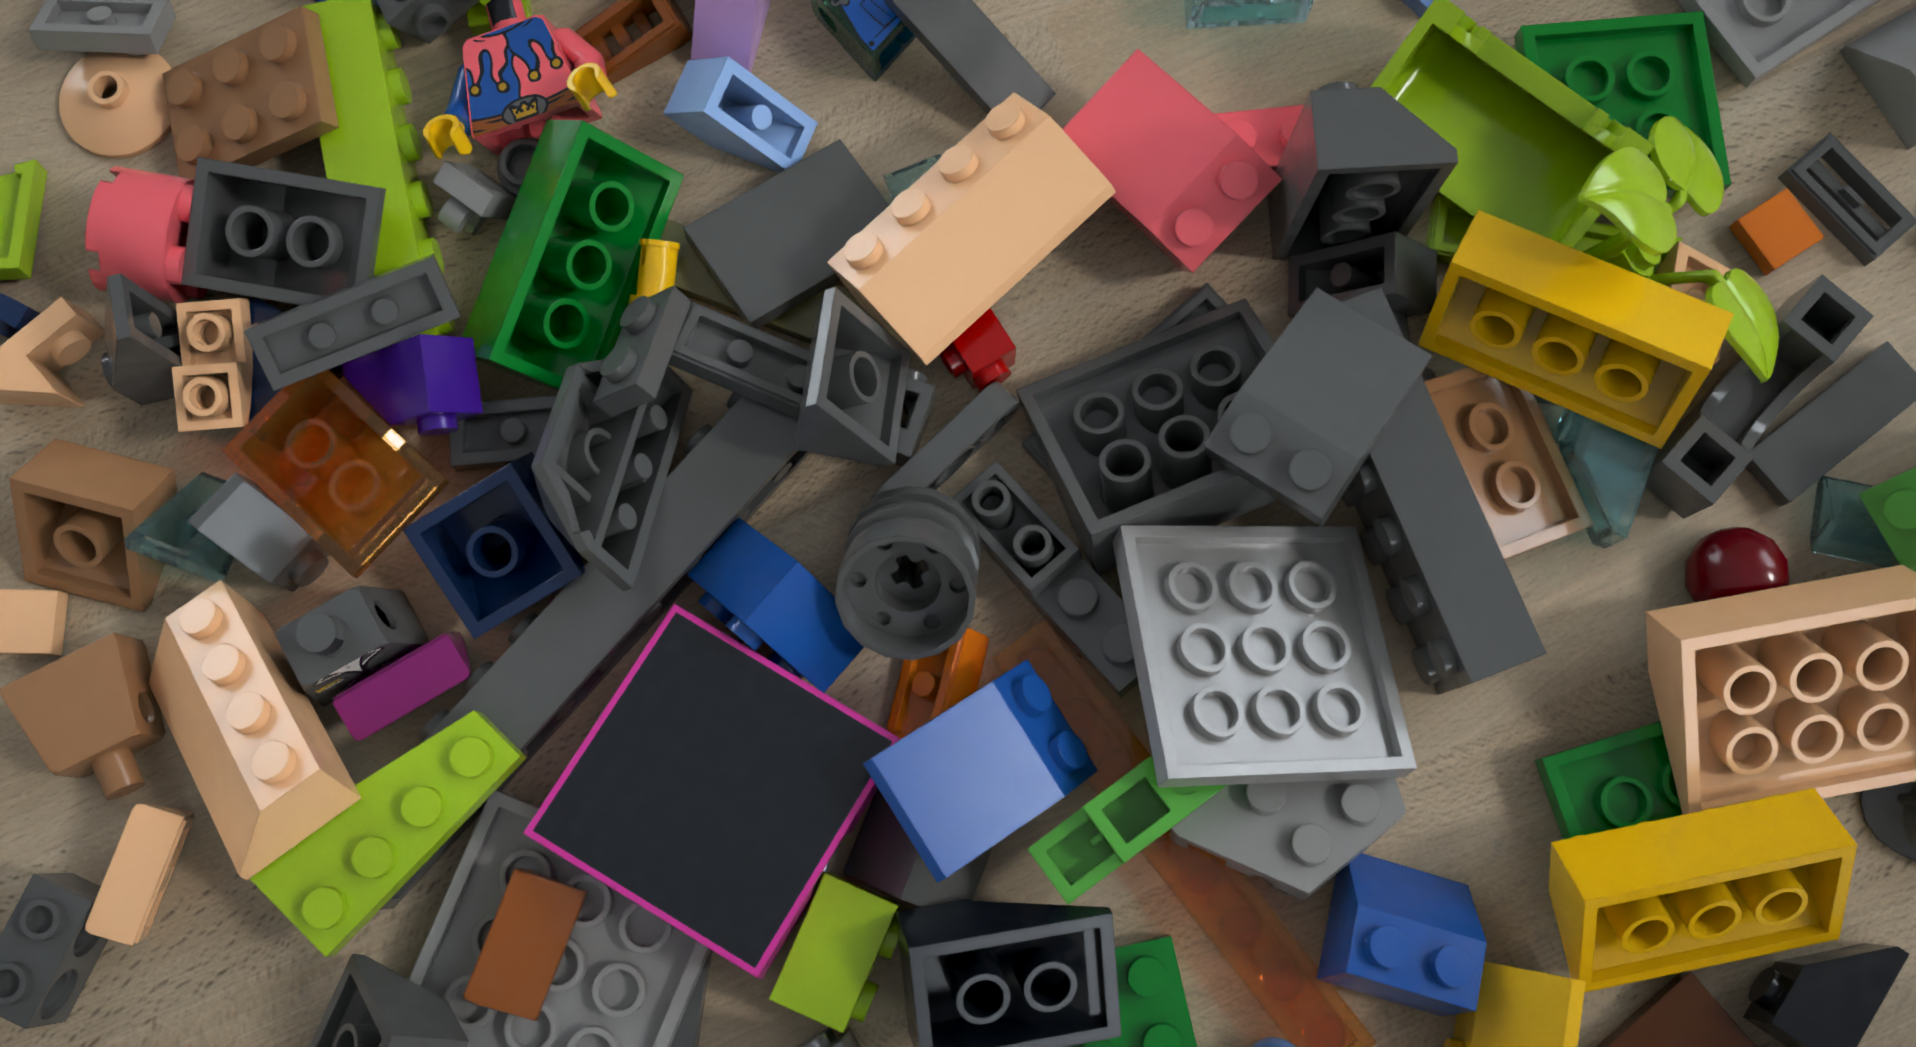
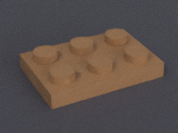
[163,6,339,179]
[1424,367,1594,560]

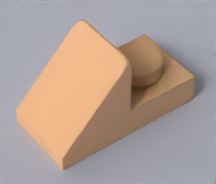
[0,297,104,408]

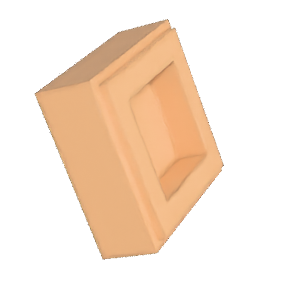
[0,589,69,656]

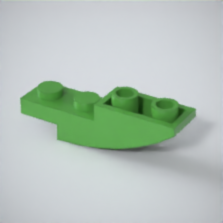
[1027,755,1227,905]

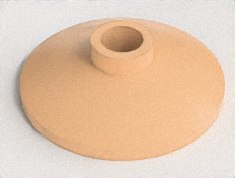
[59,52,172,159]

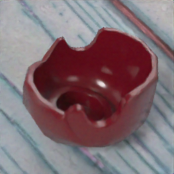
[1685,527,1790,603]

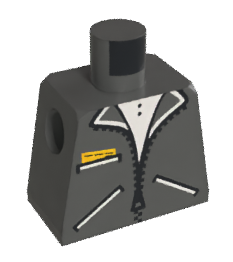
[275,586,430,706]

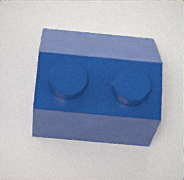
[1317,853,1487,1016]

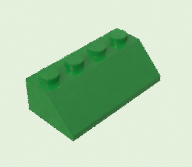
[462,120,684,391]

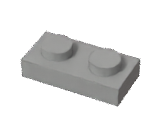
[28,0,176,55]

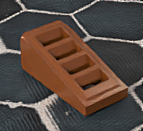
[575,0,693,85]

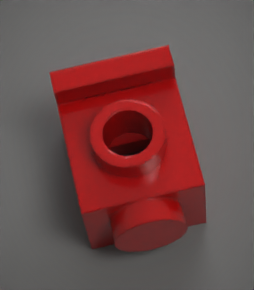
[939,308,1016,392]

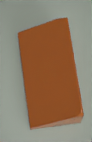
[463,868,588,1021]

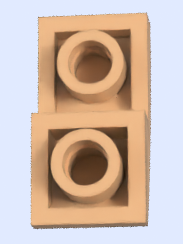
[171,298,253,432]

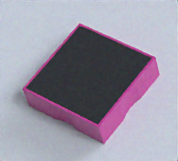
[523,604,900,980]

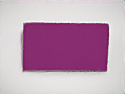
[332,631,471,741]

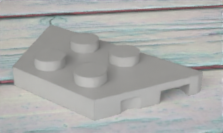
[1169,778,1406,901]

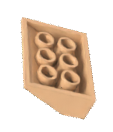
[1645,565,1916,815]

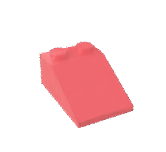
[1062,49,1282,273]

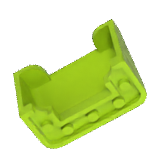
[1370,0,1655,248]

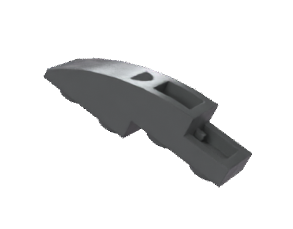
[952,461,1139,698]

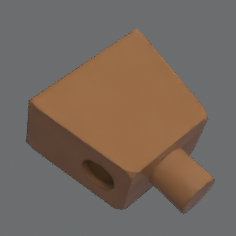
[0,632,165,800]

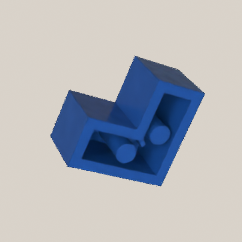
[687,518,864,693]

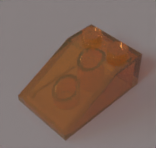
[222,369,449,578]

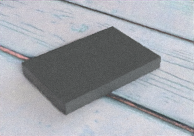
[683,139,889,329]

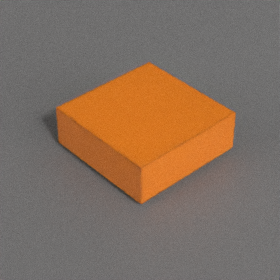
[1729,188,1825,276]

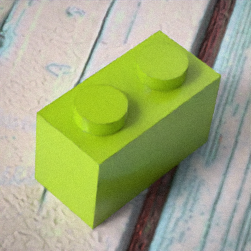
[769,872,901,1033]

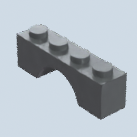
[1634,274,1874,519]

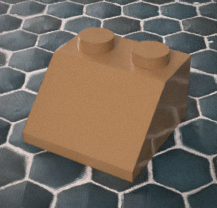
[9,438,180,612]

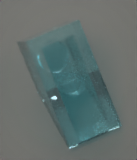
[1553,409,1658,549]

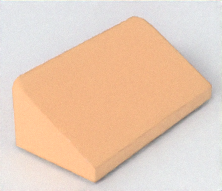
[85,803,195,946]

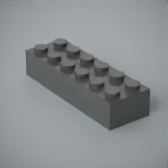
[1341,287,1547,695]

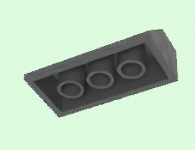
[1267,81,1458,260]

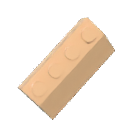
[827,92,1116,366]
[148,579,361,880]

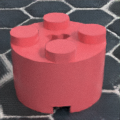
[85,166,208,303]

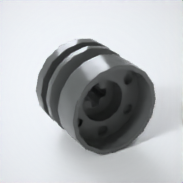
[835,486,981,660]

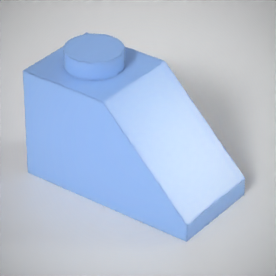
[663,56,818,173]

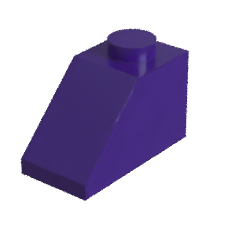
[342,334,483,436]

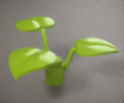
[1577,116,1779,384]

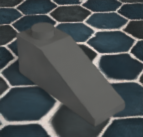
[102,273,182,405]

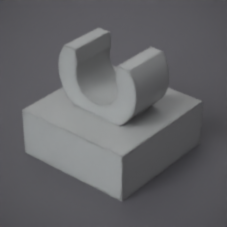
[433,161,516,235]

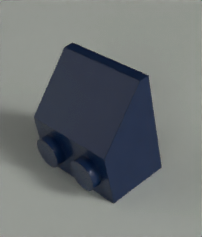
[402,451,585,639]

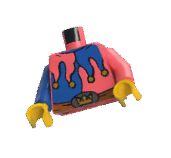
[423,0,617,160]

